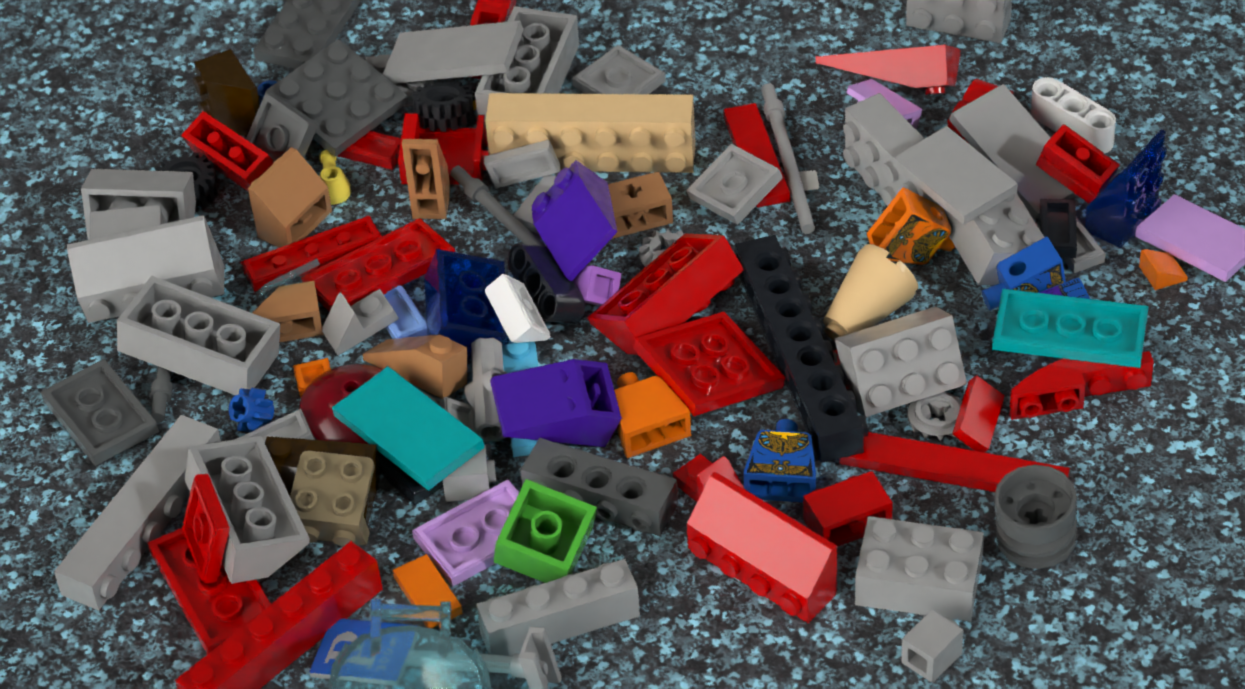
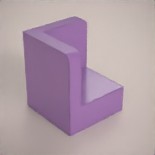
[573,266,621,306]

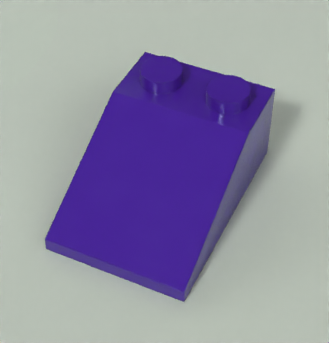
[531,160,618,282]

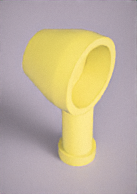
[319,150,351,205]

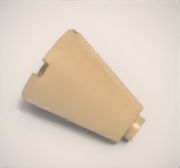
[823,244,918,341]

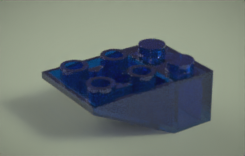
[1085,129,1167,248]

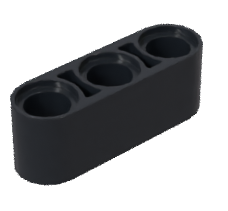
[507,244,585,324]

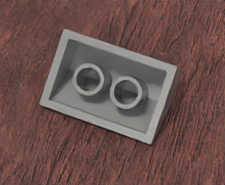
[81,169,196,240]

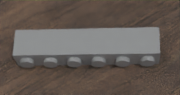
[54,415,221,611]

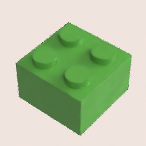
[494,479,597,583]

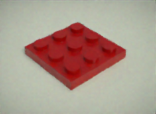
[633,311,786,417]

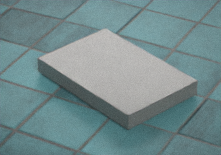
[893,126,1018,225]

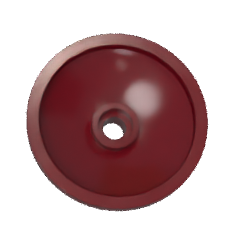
[299,364,383,444]

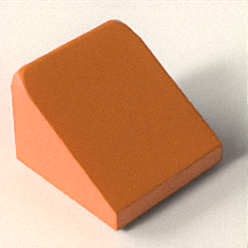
[1139,249,1188,290]

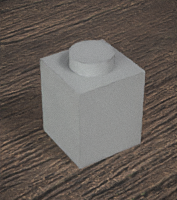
[443,446,496,502]
[901,610,963,683]

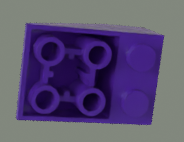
[490,359,622,447]

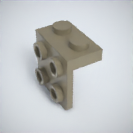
[290,451,375,547]

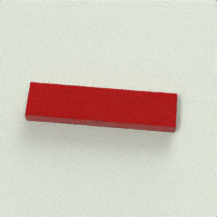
[723,103,790,208]
[241,215,382,292]

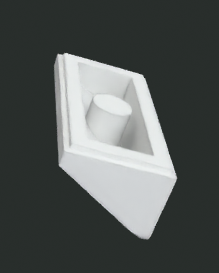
[485,274,551,343]

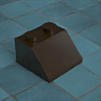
[192,49,260,137]

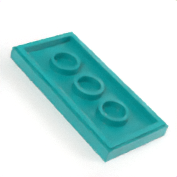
[992,289,1149,368]
[332,366,485,491]

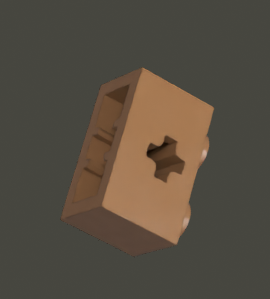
[608,171,673,239]

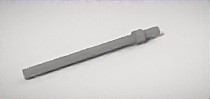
[761,83,815,234]

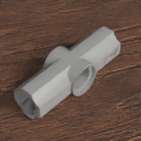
[464,338,507,442]

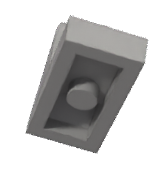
[322,289,399,356]

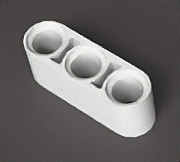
[1031,77,1116,154]

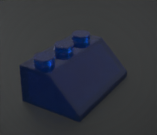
[424,249,510,359]

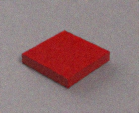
[182,474,230,583]

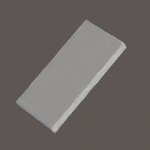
[383,21,524,84]
[949,84,1076,220]

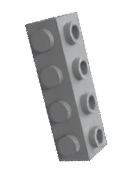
[476,559,640,656]

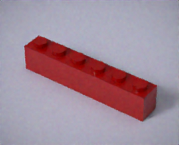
[175,541,383,689]

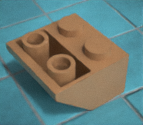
[248,147,332,248]

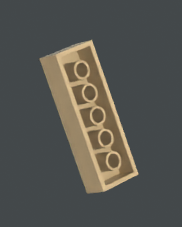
[485,93,695,173]

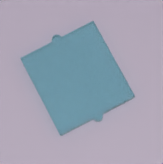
[258,258,320,297]

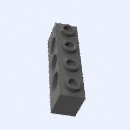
[520,438,678,536]

